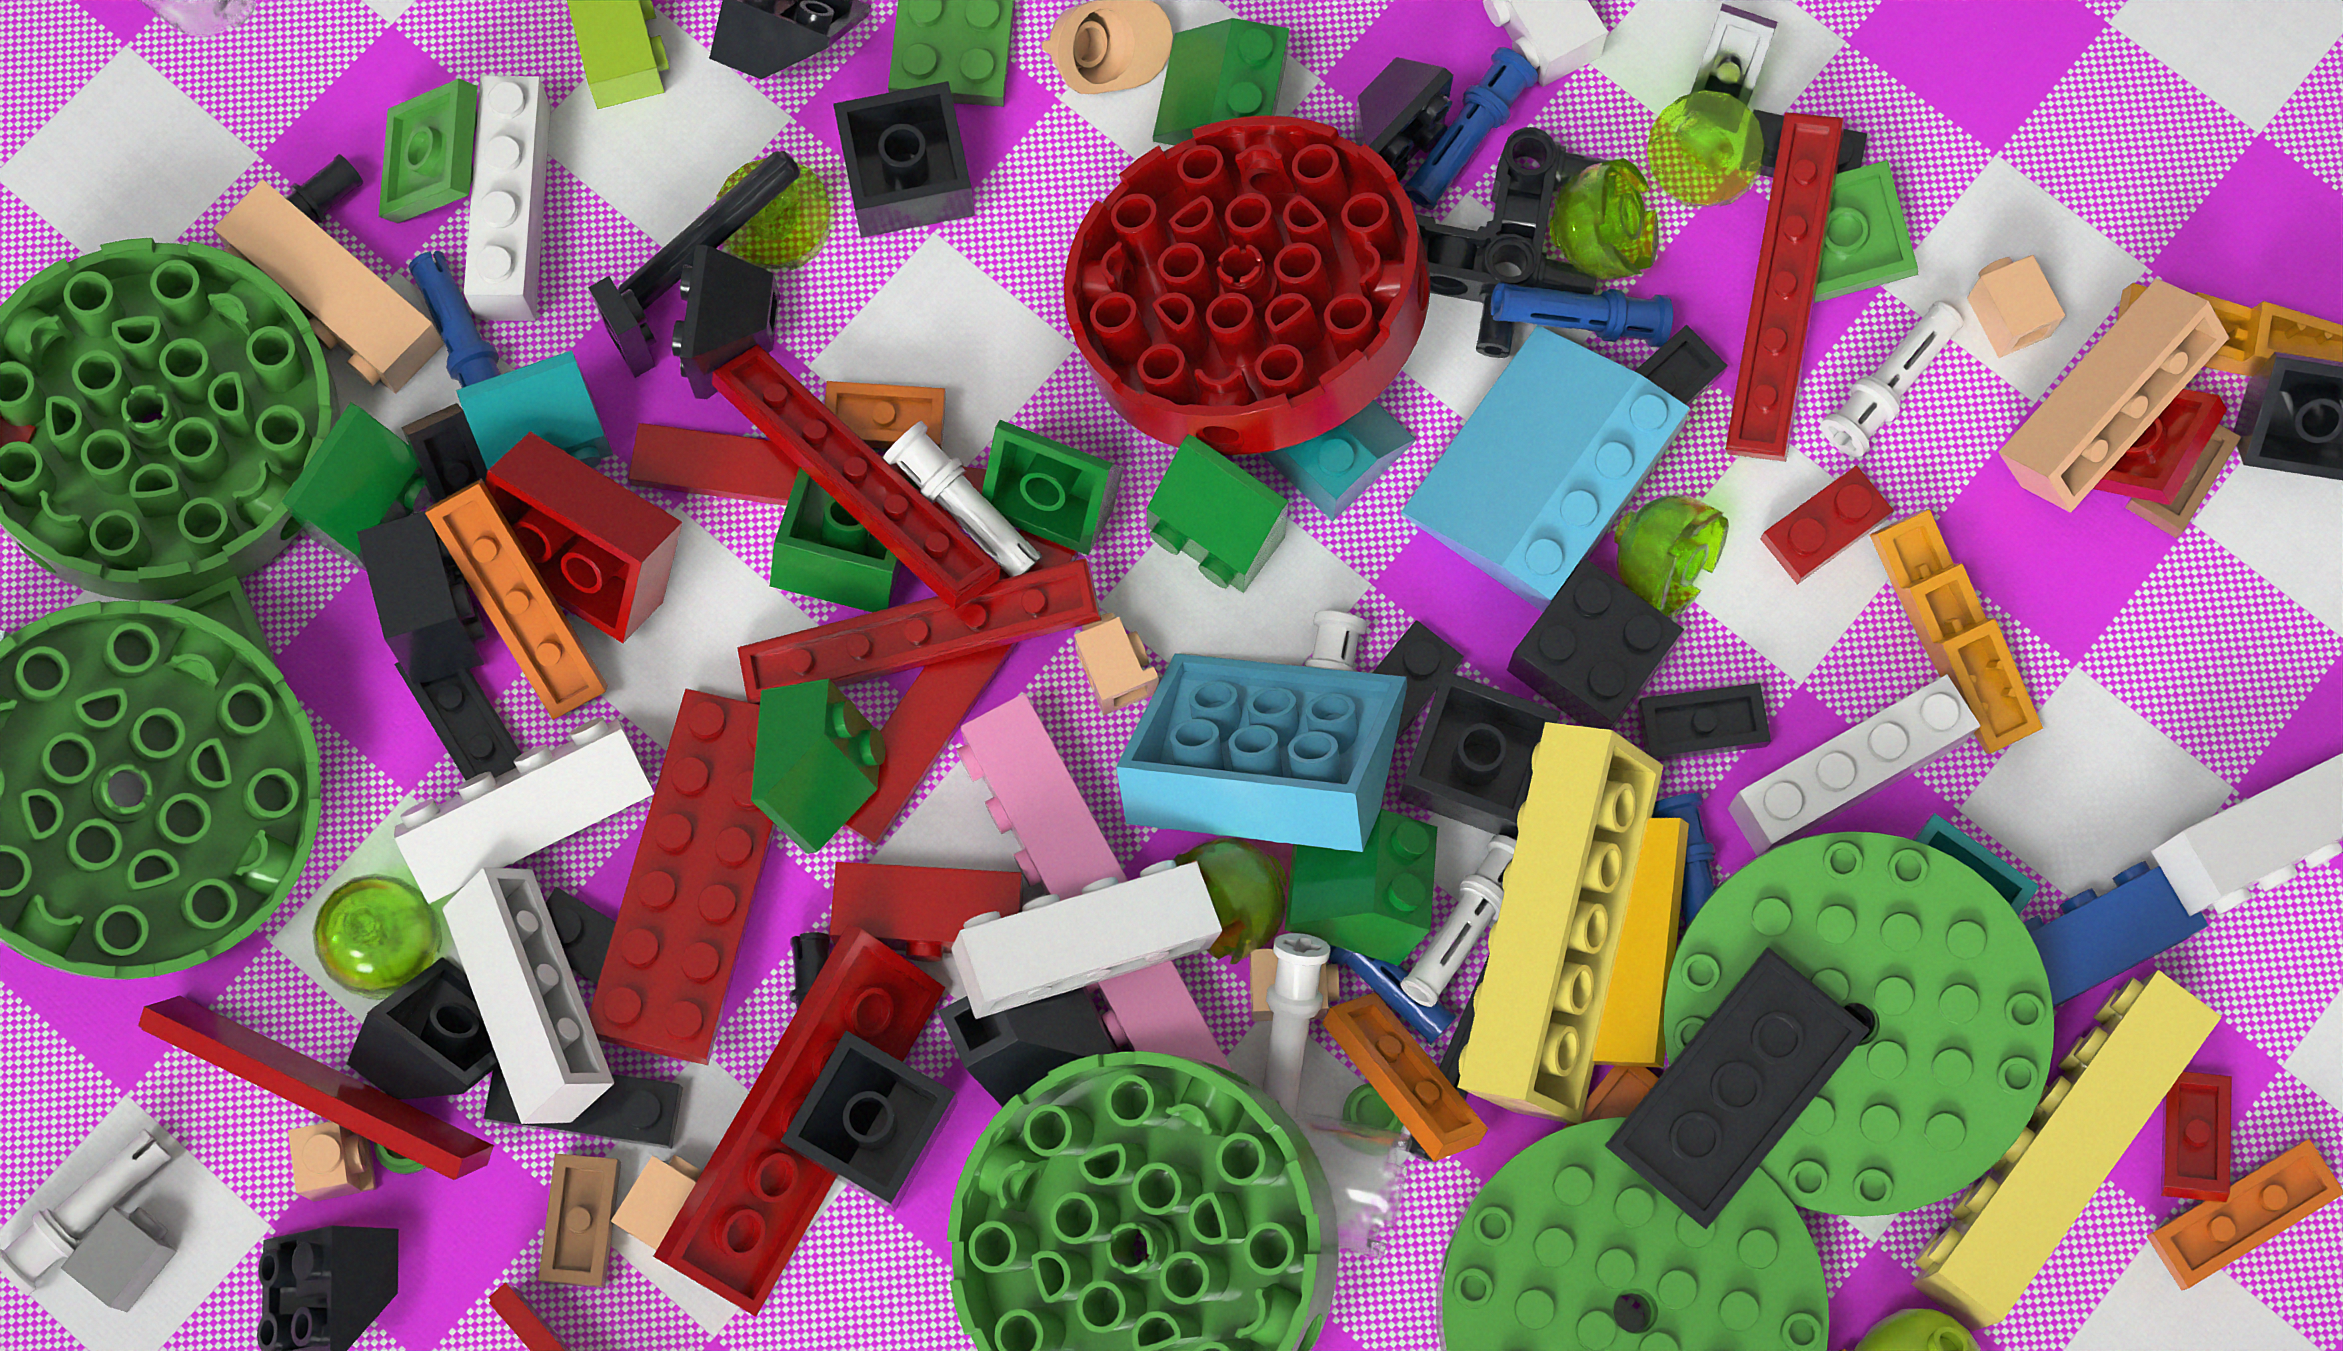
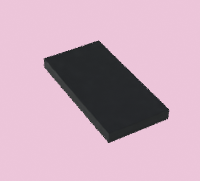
[1604,947,1870,1229]

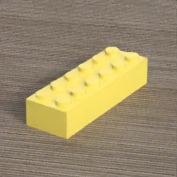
[1458,722,1664,1125]
[1911,970,2222,1332]

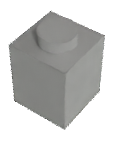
[61,1206,177,1312]

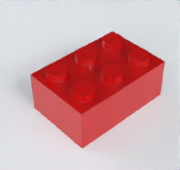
[485,431,682,643]

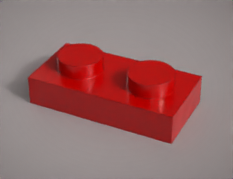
[1760,465,1894,585]
[2161,1071,2232,1203]

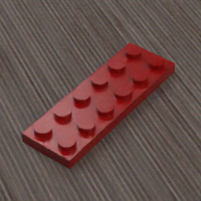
[589,688,776,1066]
[653,924,946,1317]

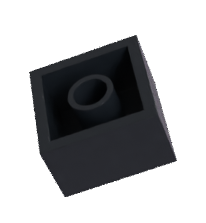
[833,81,975,238]
[357,511,488,684]
[1507,558,1684,730]
[1398,671,1561,839]

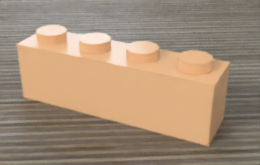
[213,179,444,394]
[1998,278,2229,513]

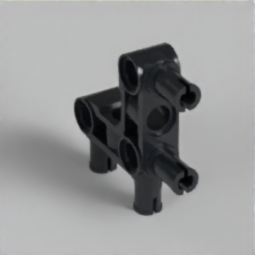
[1415,127,1617,358]

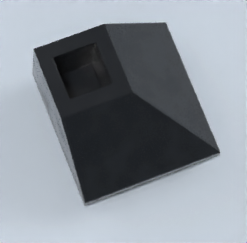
[709,0,871,80]
[1355,57,1454,183]
[672,244,780,399]
[938,986,1118,1107]
[257,1226,399,1351]

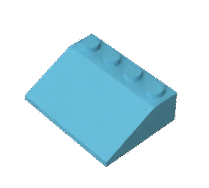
[1401,325,1690,612]
[1116,653,1407,852]

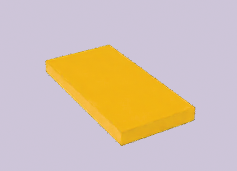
[1593,818,1689,1068]

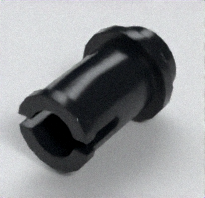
[286,154,363,223]
[789,932,830,1010]

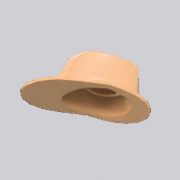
[1041,0,1173,94]

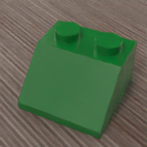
[1153,18,1289,146]
[282,402,430,572]
[981,420,1123,556]
[1147,434,1289,593]
[769,467,920,613]
[751,678,886,854]
[1285,809,1438,966]

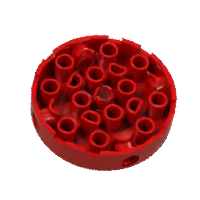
[1064,115,1431,455]

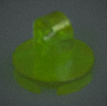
[1647,90,1765,208]
[716,158,831,271]

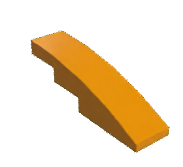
[2117,283,2343,377]
[1869,509,2043,754]

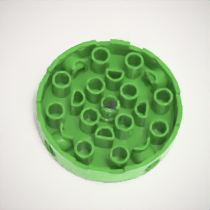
[0,238,340,601]
[0,600,322,980]
[1664,831,2054,1217]
[947,1051,1339,1351]
[1436,1117,1829,1351]

